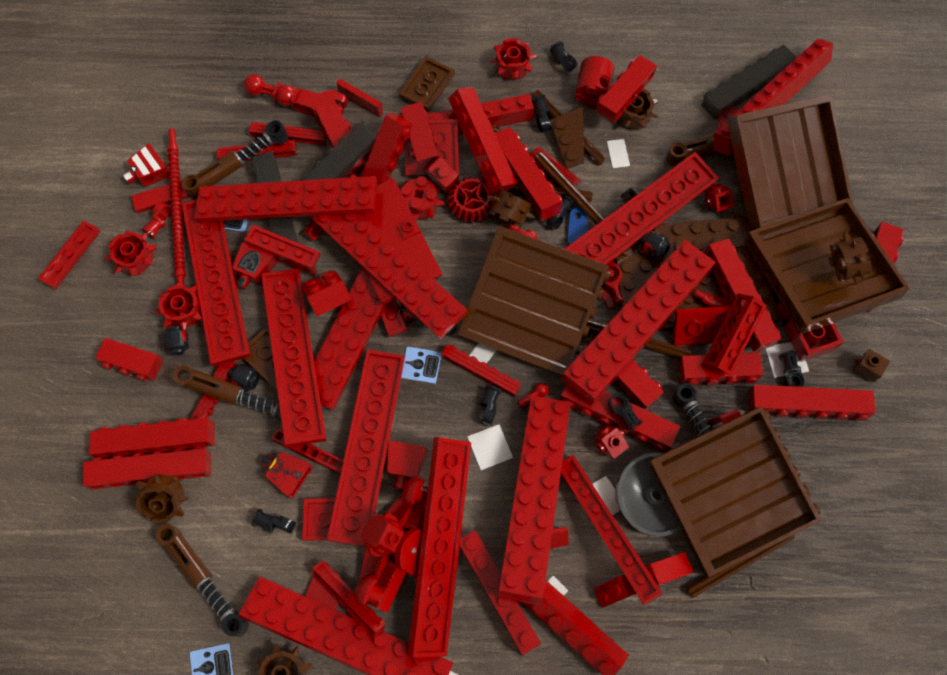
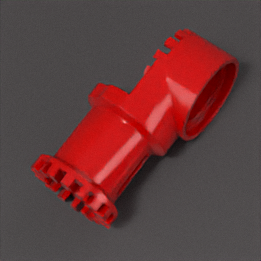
[141,202,171,239]

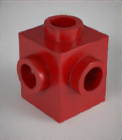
[704,184,734,212]
[594,425,629,459]

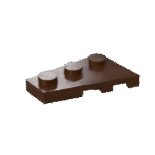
[550,107,584,169]

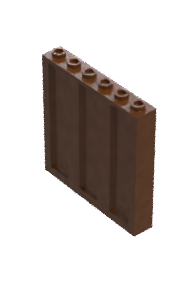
[726,94,853,229]
[744,198,910,335]
[458,226,611,375]
[647,406,822,577]

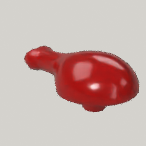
[603,261,624,305]

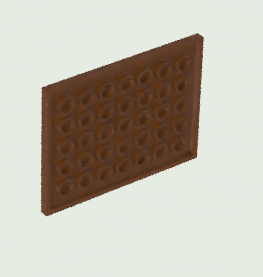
[616,217,778,330]

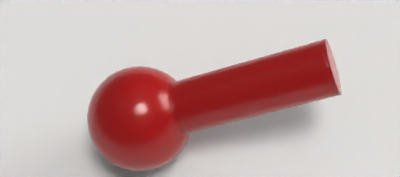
[517,383,549,409]

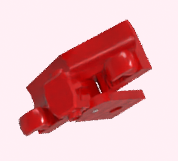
[354,477,428,613]

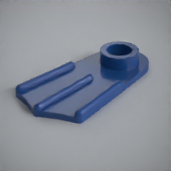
[567,208,589,245]

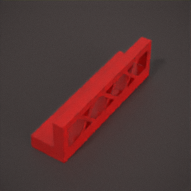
[244,225,321,277]
[703,293,767,376]

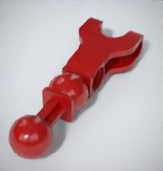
[243,74,348,127]

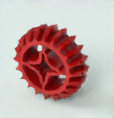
[448,175,496,224]

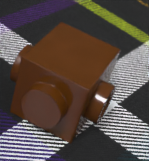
[853,349,890,382]

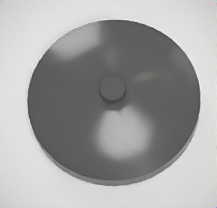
[616,453,681,536]

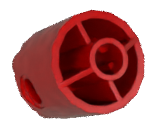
[574,56,615,109]

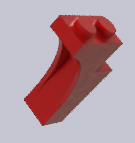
[594,552,693,608]

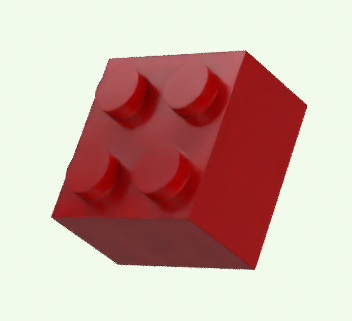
[301,270,352,317]
[784,320,844,362]

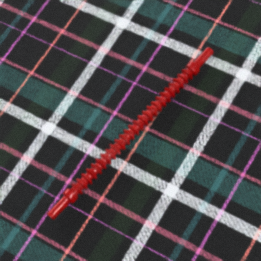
[167,129,186,286]

